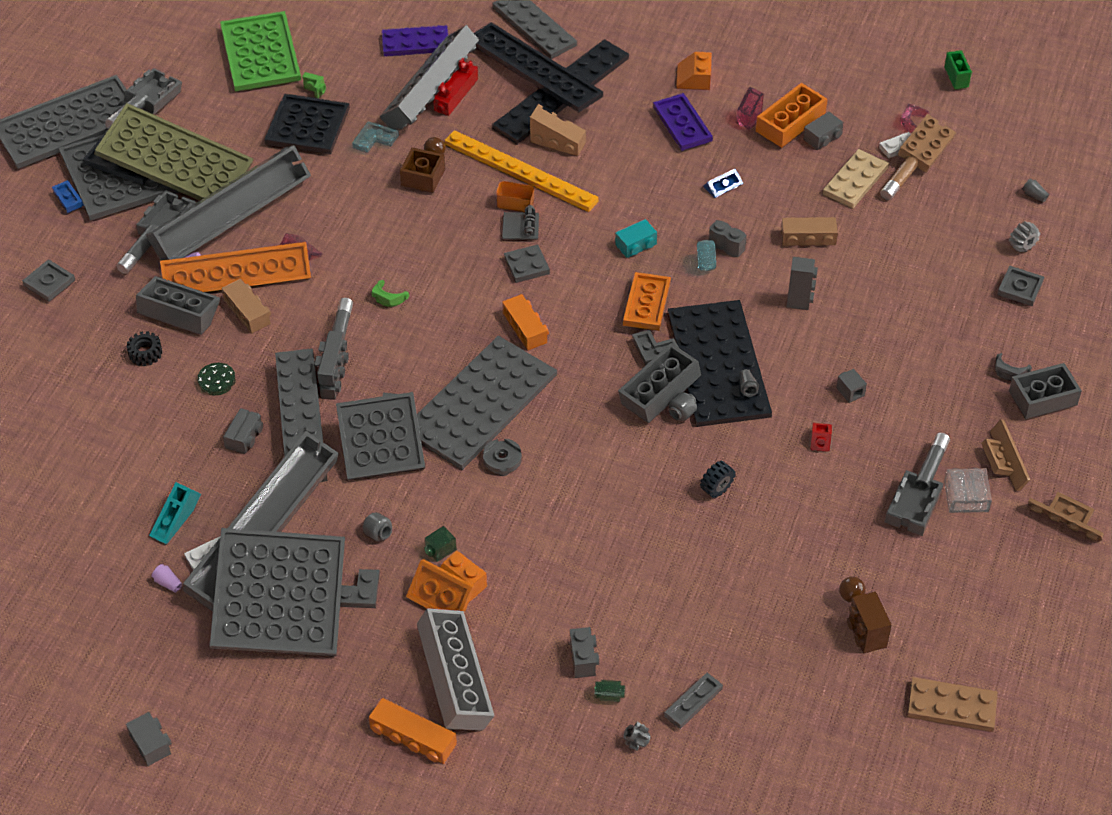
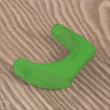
[372,280,409,307]

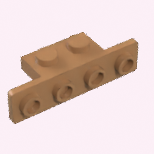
[981,420,1030,491]
[1028,492,1104,541]

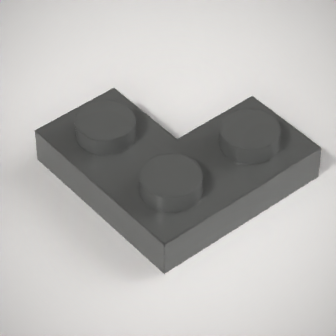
[632,330,679,366]
[340,569,380,608]

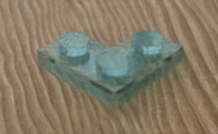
[352,121,399,153]

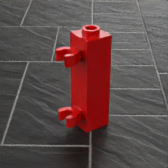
[434,58,478,116]

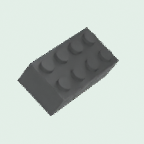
[618,343,701,423]

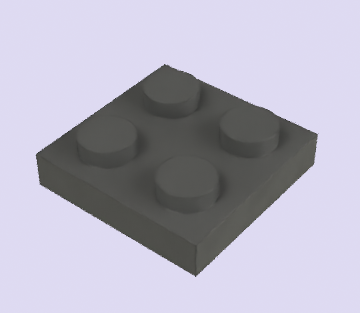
[504,244,550,283]
[22,259,75,302]
[997,266,1045,306]

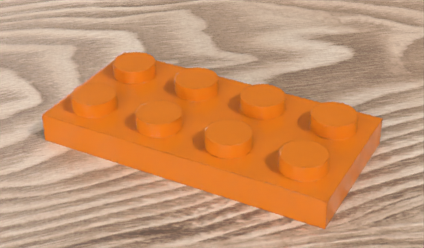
[623,272,671,331]

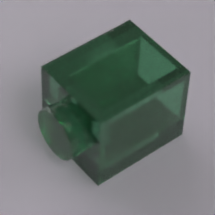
[424,526,457,562]

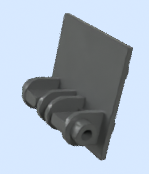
[502,205,539,240]

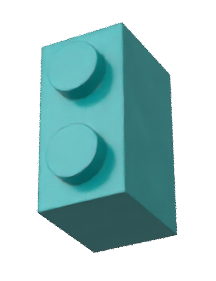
[615,219,657,258]

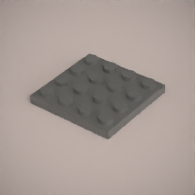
[336,392,425,480]

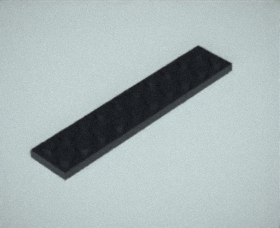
[474,22,604,113]
[492,39,629,145]

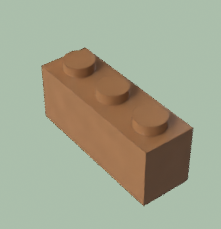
[781,217,838,246]
[222,279,271,334]

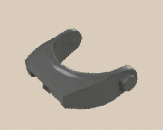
[995,353,1032,381]

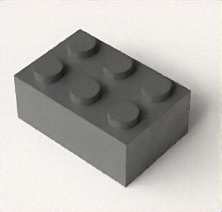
[1009,363,1082,419]

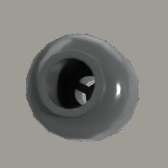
[669,392,697,421]
[363,512,392,542]

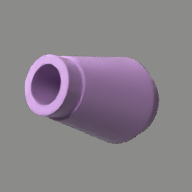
[152,564,182,593]

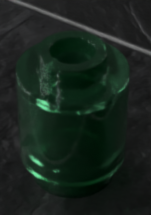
[594,679,625,702]

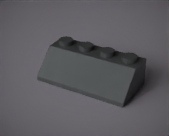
[136,276,220,335]

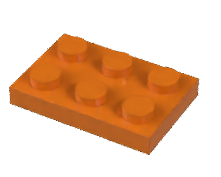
[406,559,475,613]

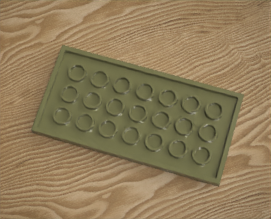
[95,103,254,200]

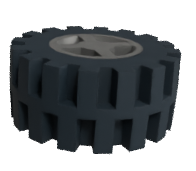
[700,461,736,498]

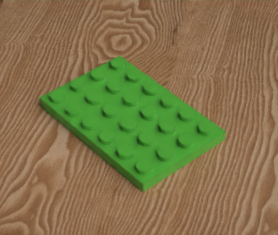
[220,11,301,91]

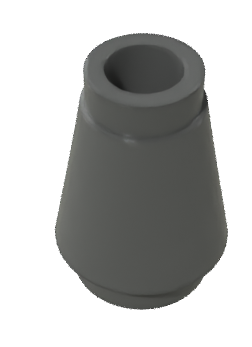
[1022,178,1050,202]
[739,369,759,397]

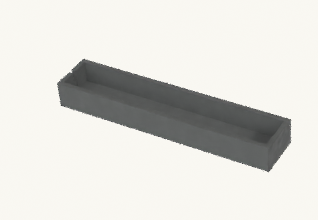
[146,145,311,261]
[183,431,338,612]

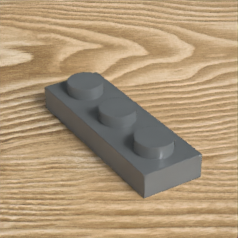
[664,673,723,729]

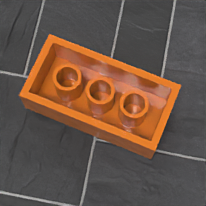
[756,83,828,148]

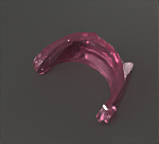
[899,104,929,133]

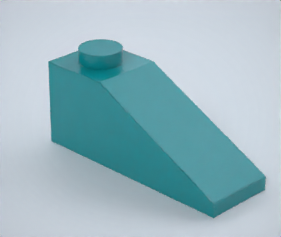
[149,482,201,544]

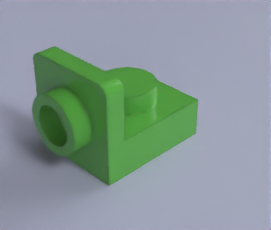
[302,72,326,98]

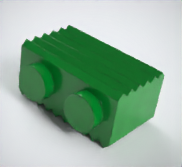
[944,50,972,89]

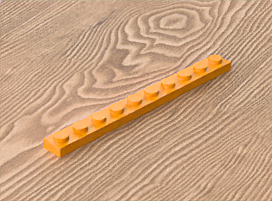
[445,130,598,212]

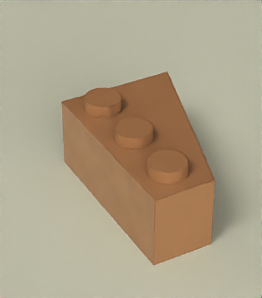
[530,104,586,156]

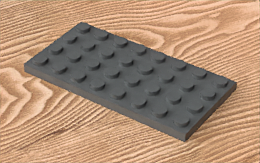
[0,75,127,169]
[417,336,557,470]

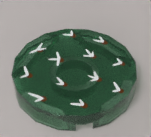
[198,362,236,396]

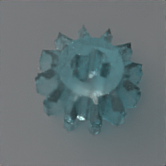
[697,240,716,271]

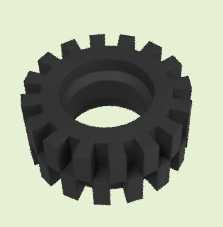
[126,331,163,366]

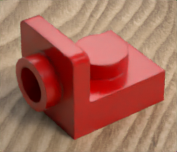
[810,423,832,452]

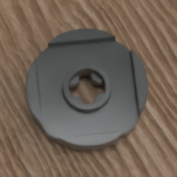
[483,439,522,476]

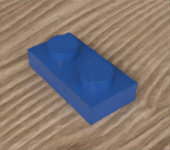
[52,180,84,213]

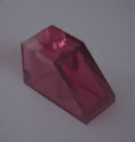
[736,87,764,130]

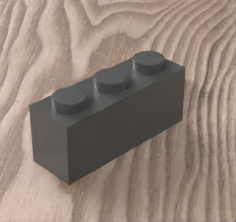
[787,257,818,310]

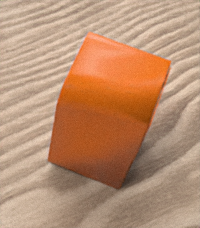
[496,181,534,212]

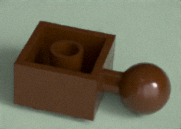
[400,137,446,193]
[839,576,892,654]

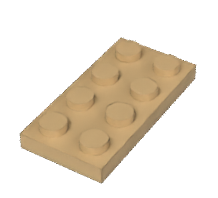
[823,149,889,209]

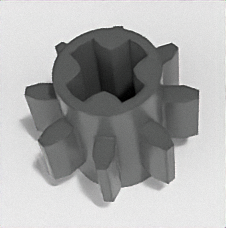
[623,722,650,751]

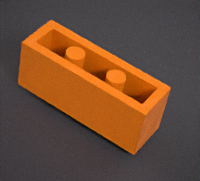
[502,294,549,351]

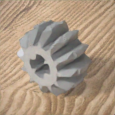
[1009,221,1041,253]

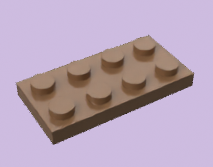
[907,677,998,732]

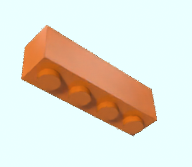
[369,698,457,764]

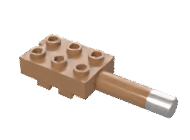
[880,114,957,200]

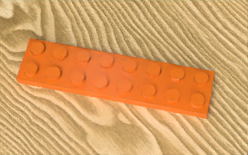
[160,242,311,292]

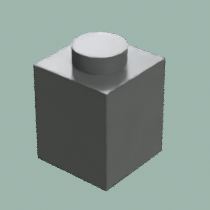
[836,369,867,403]

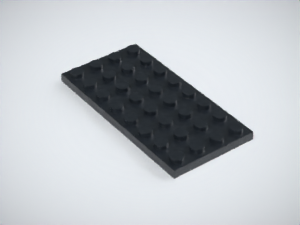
[668,300,772,427]

